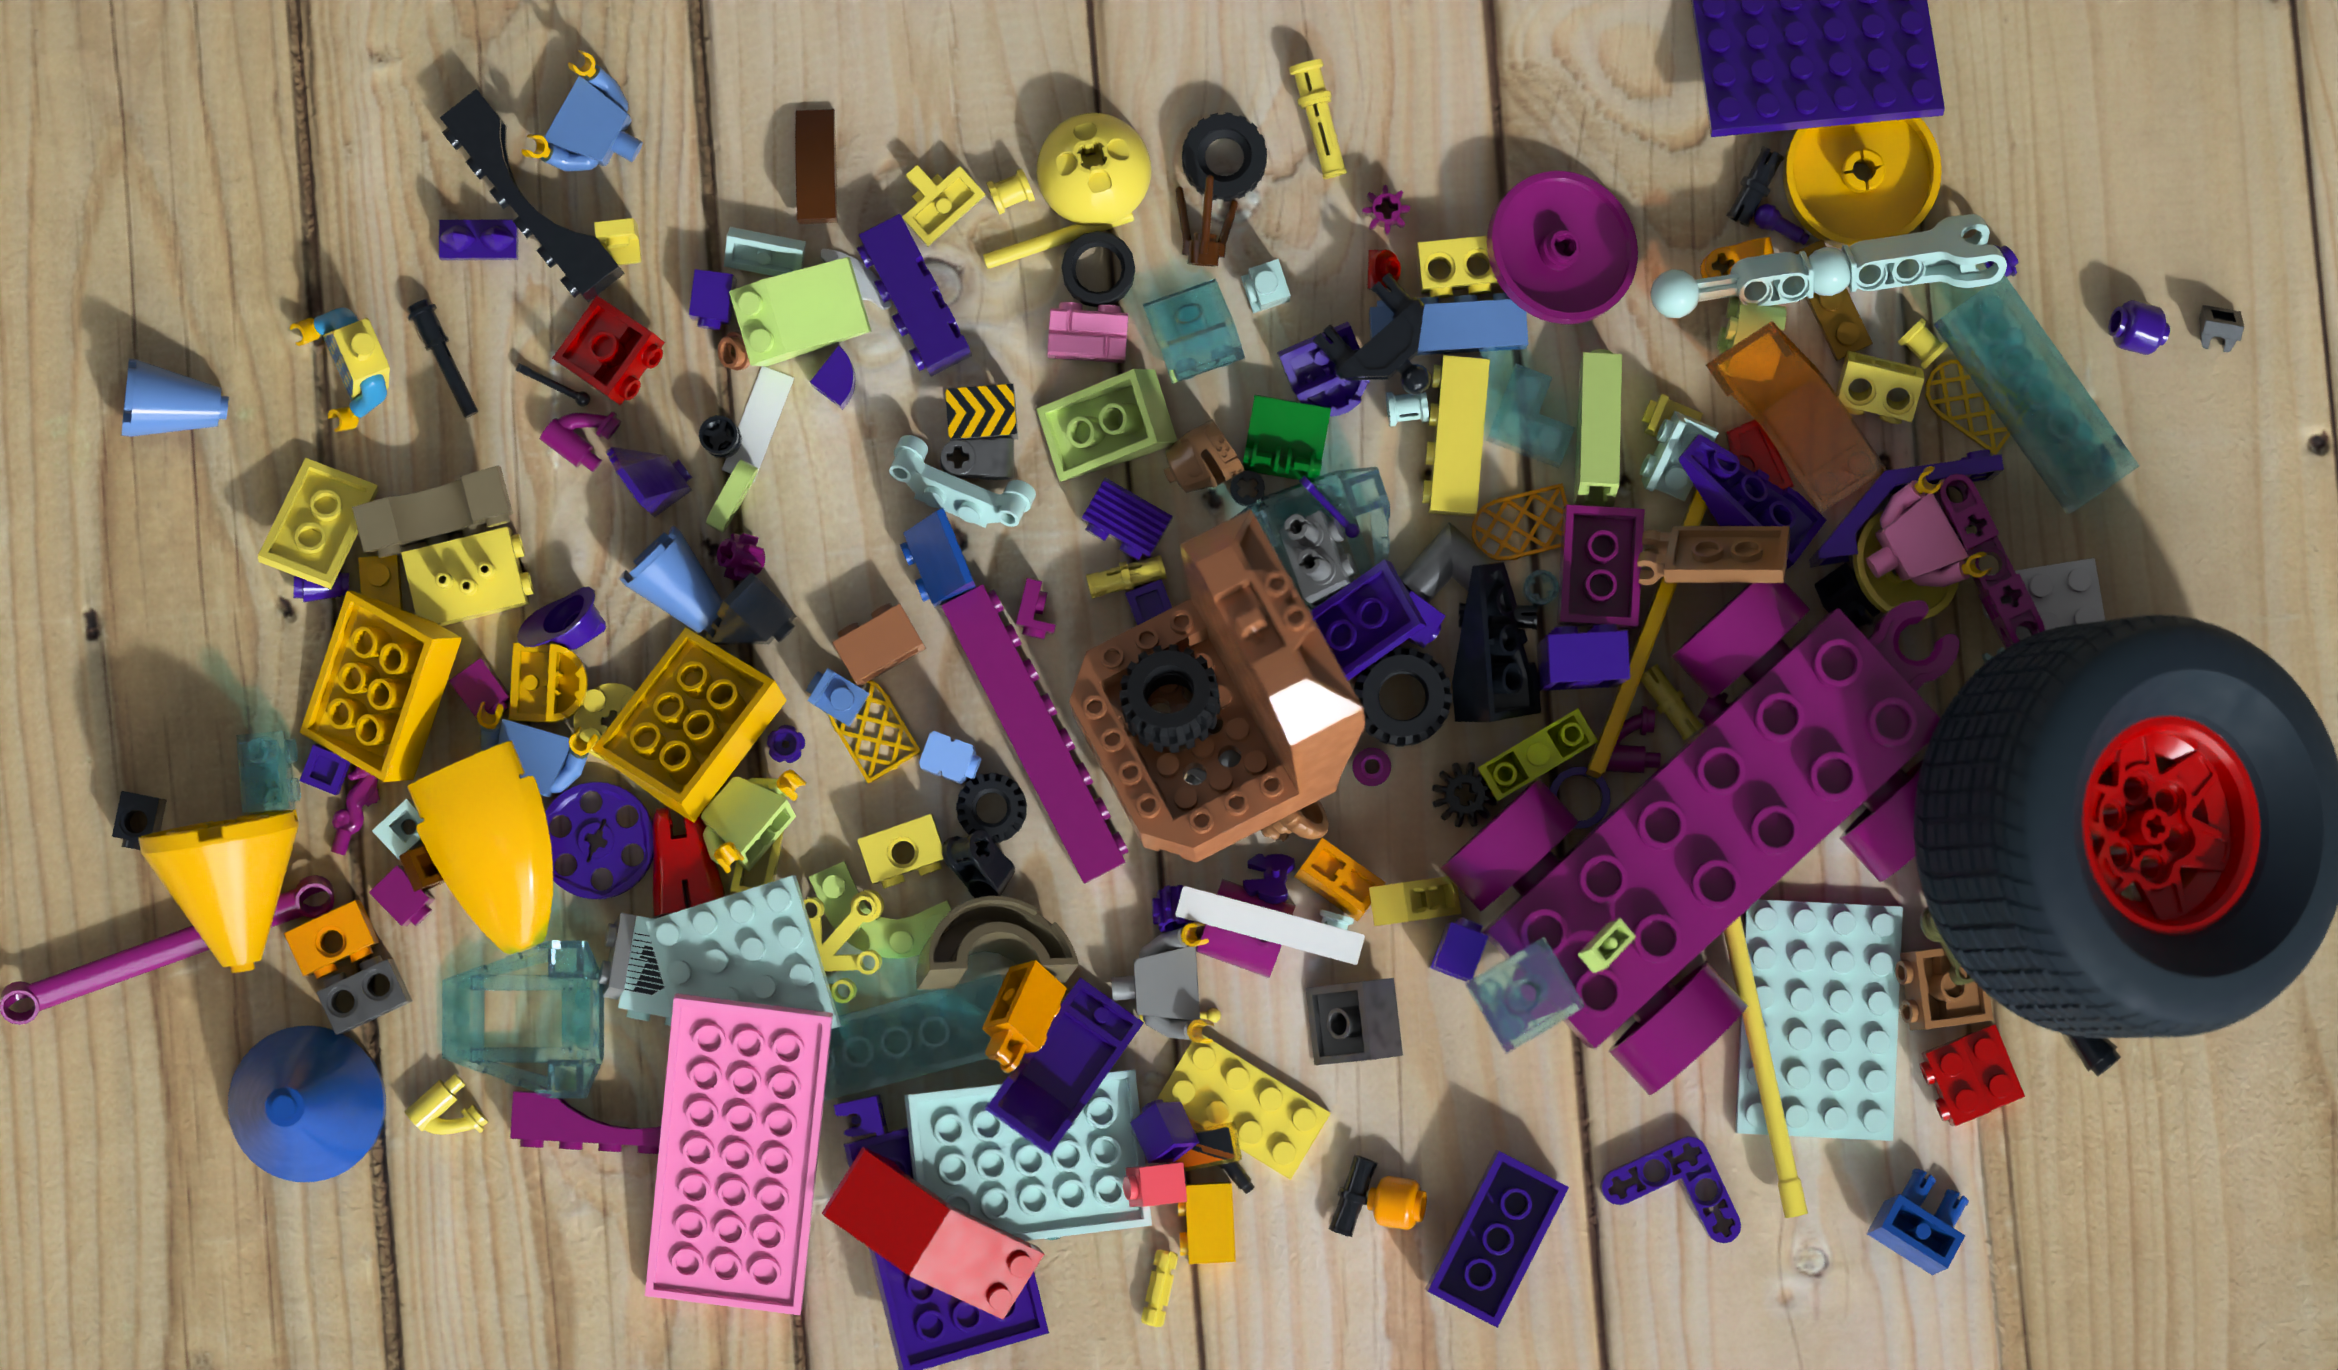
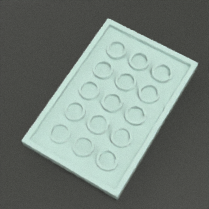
[1735,899,1903,1141]
[904,1069,1152,1241]

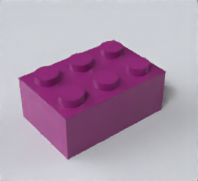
[1557,505,1645,629]

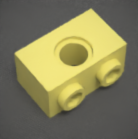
[857,814,944,889]

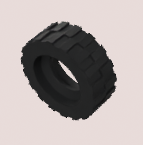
[1182,112,1267,202]

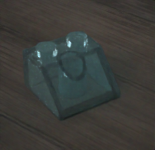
[1143,279,1245,384]
[1465,937,1585,1053]

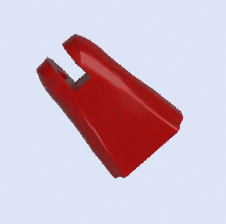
[652,807,726,918]

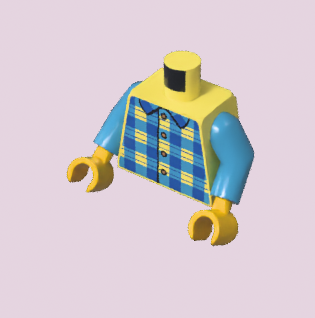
[289,307,390,432]

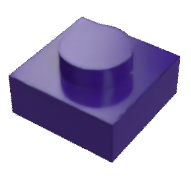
[1125,579,1172,625]
[299,744,351,795]

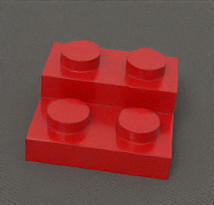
[552,295,665,406]
[1919,1024,2025,1126]

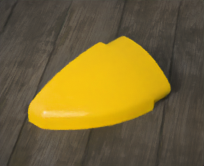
[407,741,553,954]

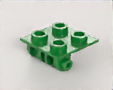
[1242,395,1331,483]

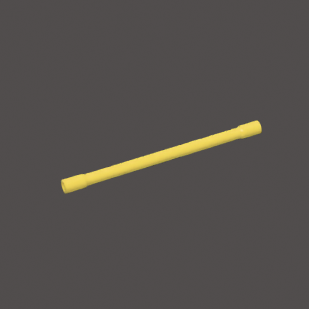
[1724,916,1808,1218]

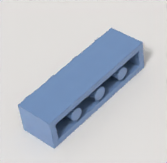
[1369,293,1528,356]

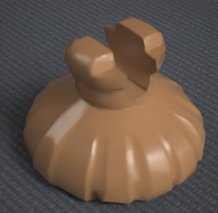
[1261,800,1329,842]

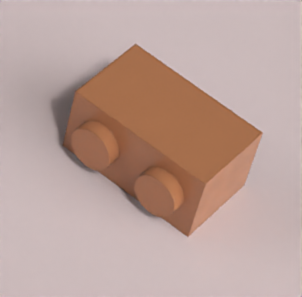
[832,603,926,687]

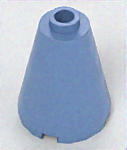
[121,359,229,437]
[619,526,723,633]

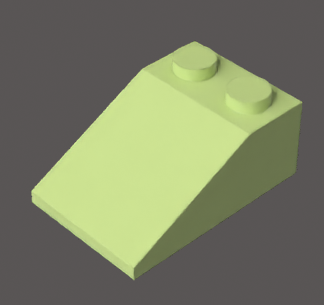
[729,257,872,367]
[1036,369,1178,482]

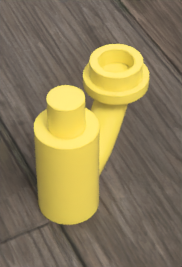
[404,1073,488,1135]

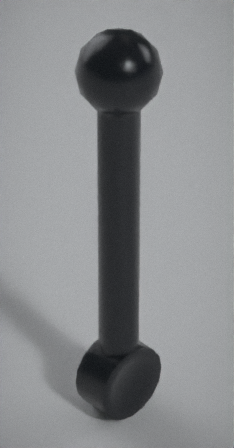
[515,363,591,407]

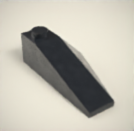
[1452,562,1541,722]
[706,572,797,645]

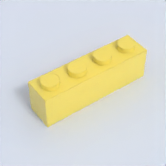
[1422,355,1490,517]

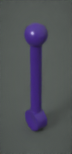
[1299,476,1360,538]

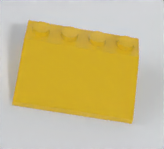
[299,590,462,782]
[592,627,787,823]

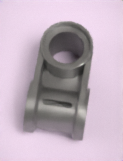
[940,438,1014,480]

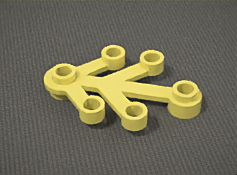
[803,890,884,1003]

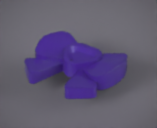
[1243,853,1295,904]

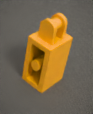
[982,960,1067,1073]

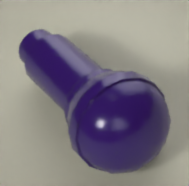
[1754,204,1810,245]

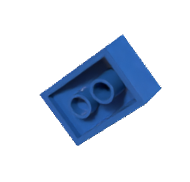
[900,508,976,607]

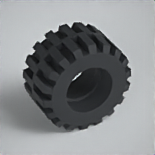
[1120,644,1220,753]
[1353,647,1452,747]

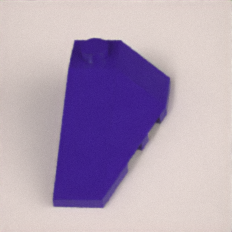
[1678,434,1827,571]

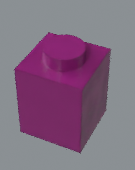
[449,658,510,719]
[369,865,435,926]

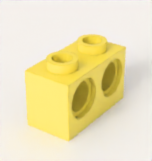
[1416,236,1499,299]
[1835,350,1925,424]
[1369,876,1461,926]

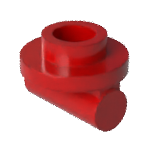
[1367,249,1401,290]

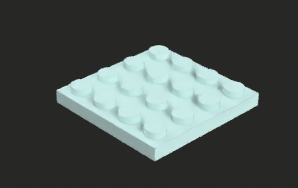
[645,875,841,1029]

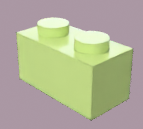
[1578,918,1636,973]

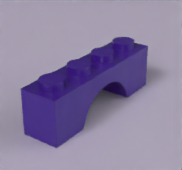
[1429,917,1489,982]

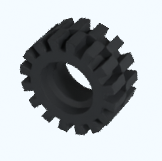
[956,773,1027,843]

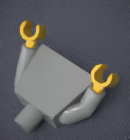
[1111,922,1214,1044]

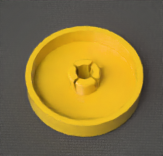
[1783,118,1942,249]

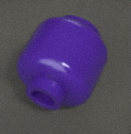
[2108,300,2170,355]

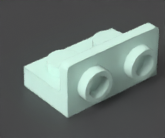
[1640,411,1719,501]

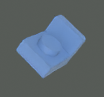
[806,668,870,727]

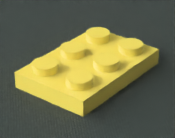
[258,458,378,589]

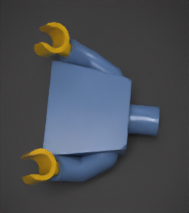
[521,50,643,172]
[477,702,598,798]

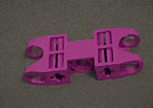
[1933,474,2045,648]

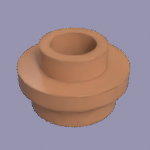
[718,331,750,371]

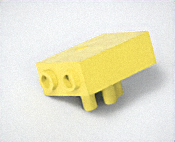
[401,527,534,626]

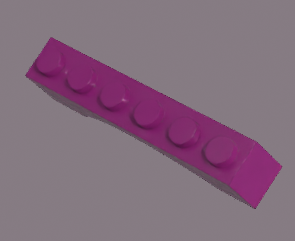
[510,1091,661,1154]

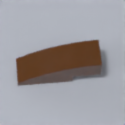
[795,109,838,224]

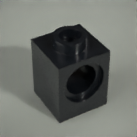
[112,791,167,850]

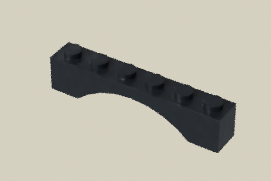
[440,89,625,302]

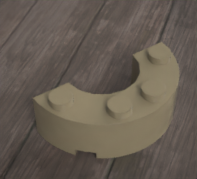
[352,466,513,558]
[916,896,1079,990]

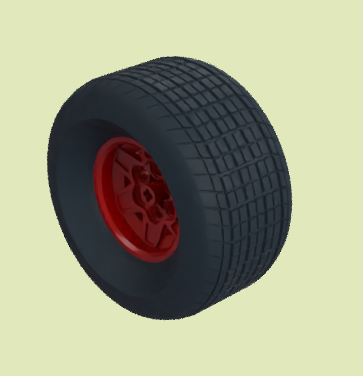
[1914,615,2338,1038]

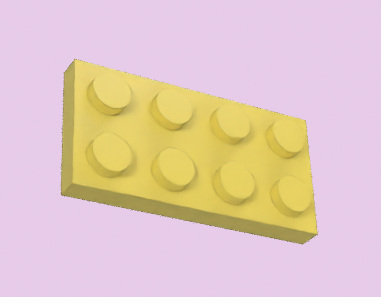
[1157,1034,1331,1180]

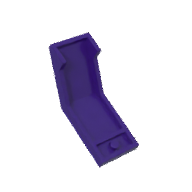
[1809,450,2004,568]
[985,977,1144,1155]

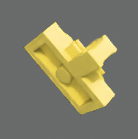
[902,165,986,247]

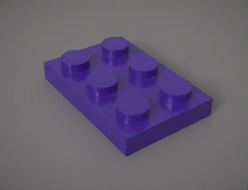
[1310,559,1427,680]

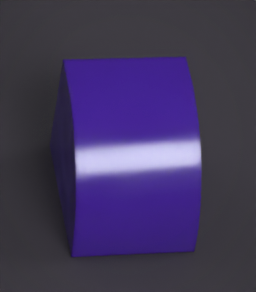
[810,345,856,410]

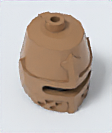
[1163,419,1244,493]

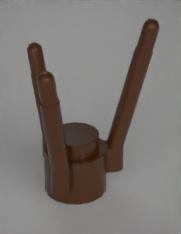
[1176,175,1238,267]

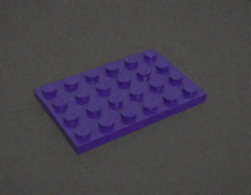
[1691,0,1945,137]
[844,1127,1049,1370]

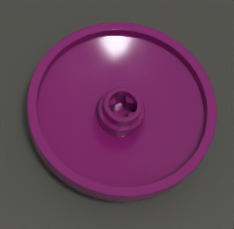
[1487,171,1638,324]

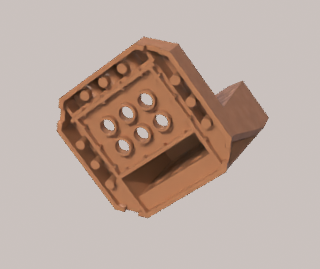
[1069,509,1365,862]

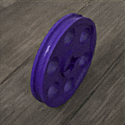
[545,782,654,899]

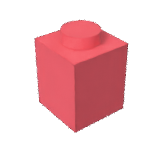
[1123,1162,1187,1207]

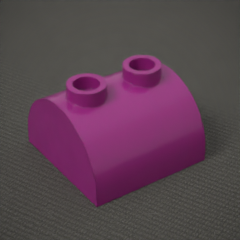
[1196,878,1296,978]

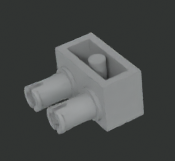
[1279,511,1358,607]

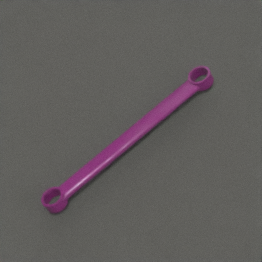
[0,875,335,1025]

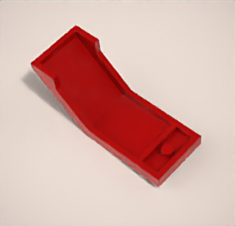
[822,1147,1044,1320]

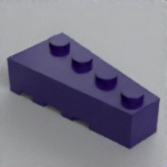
[856,214,972,377]

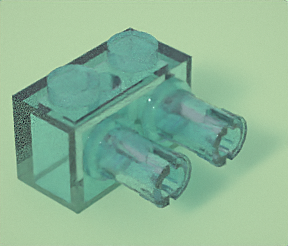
[236,731,301,814]

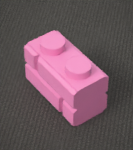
[1047,302,1128,363]

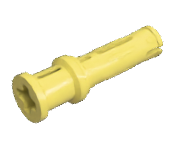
[1289,59,1347,179]

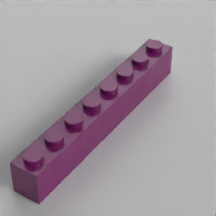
[941,584,1129,884]

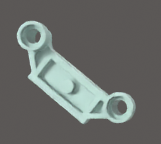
[889,435,1036,528]

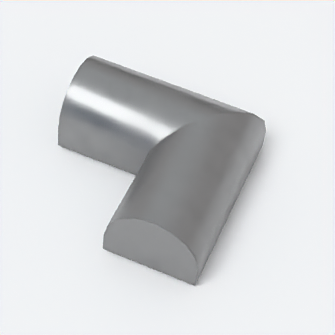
[1400,522,1495,603]

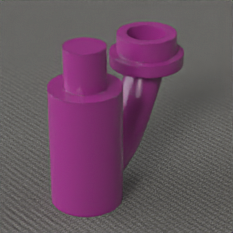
[540,411,622,472]
[1605,706,1661,773]

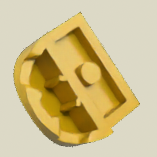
[509,643,588,723]

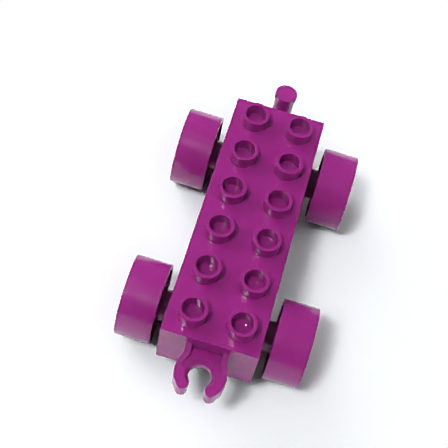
[1441,581,1960,1095]

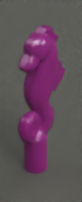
[330,766,380,855]

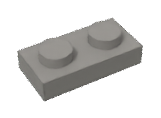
[598,913,636,1000]

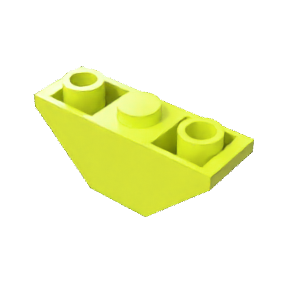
[1477,708,1598,801]

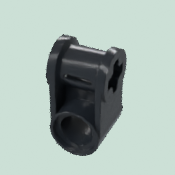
[942,830,1015,898]

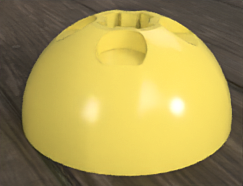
[1037,113,1151,226]

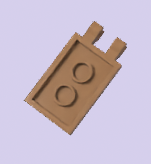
[1637,526,1790,585]

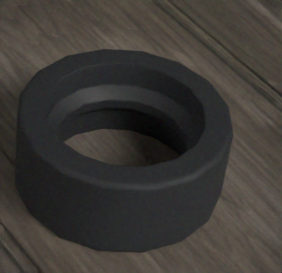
[1061,231,1135,307]

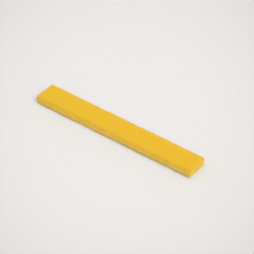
[1585,488,1707,779]

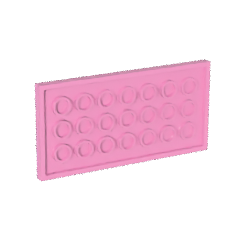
[645,993,833,1315]

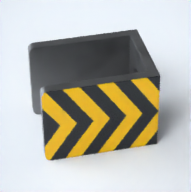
[945,384,1018,441]

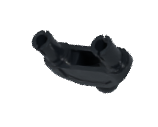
[1313,273,1431,395]

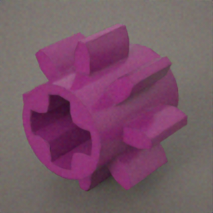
[1362,185,1411,235]
[717,533,766,581]

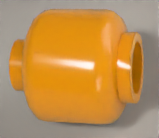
[1367,1176,1427,1230]

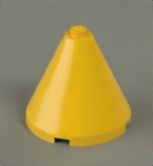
[139,809,299,973]

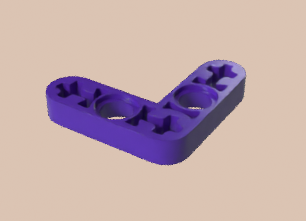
[1600,1136,1741,1243]

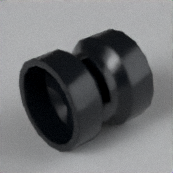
[699,415,742,459]

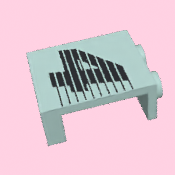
[618,915,672,1026]

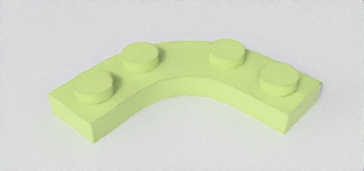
[809,861,952,959]

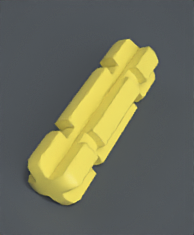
[1141,1249,1178,1327]

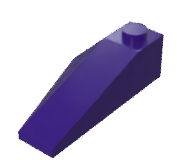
[605,447,692,517]

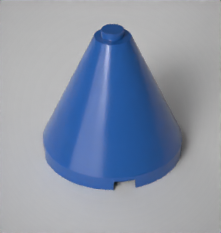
[228,1026,386,1182]

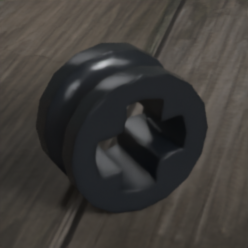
[1230,470,1265,507]

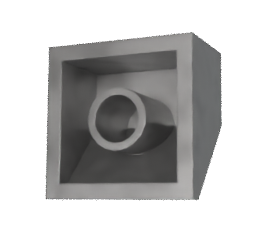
[1305,978,1403,1065]

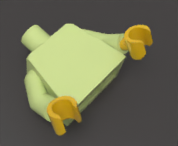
[701,770,807,873]

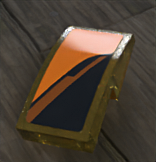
[1168,1121,1242,1172]

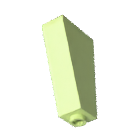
[1573,349,1622,507]

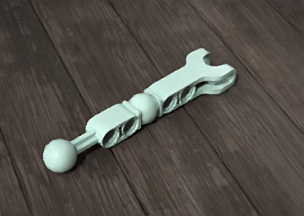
[1650,214,2007,318]

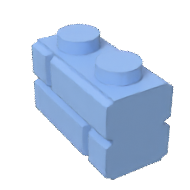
[919,731,982,785]

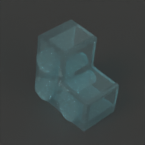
[1486,363,1575,468]

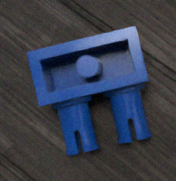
[1867,1169,1969,1275]

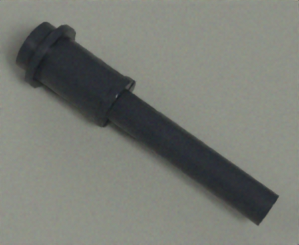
[407,299,479,418]

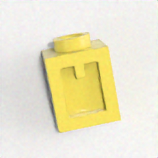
[594,218,642,265]
[1641,394,1703,438]

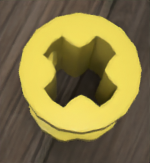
[986,168,1035,215]
[1897,318,1949,369]

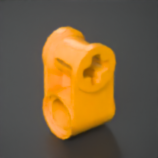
[1700,237,1774,278]

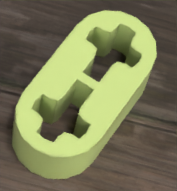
[706,459,759,533]

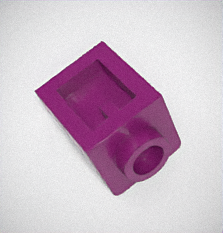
[1016,578,1056,639]

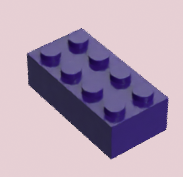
[1537,624,1630,691]
[1425,1150,1569,1328]

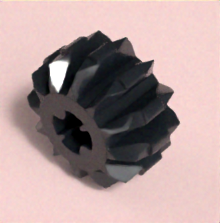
[1432,762,1497,828]

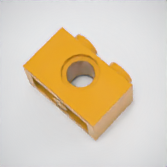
[284,900,380,980]

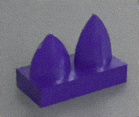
[439,219,518,260]

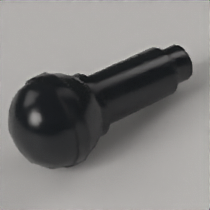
[1211,1147,1254,1194]

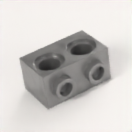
[316,955,412,1035]

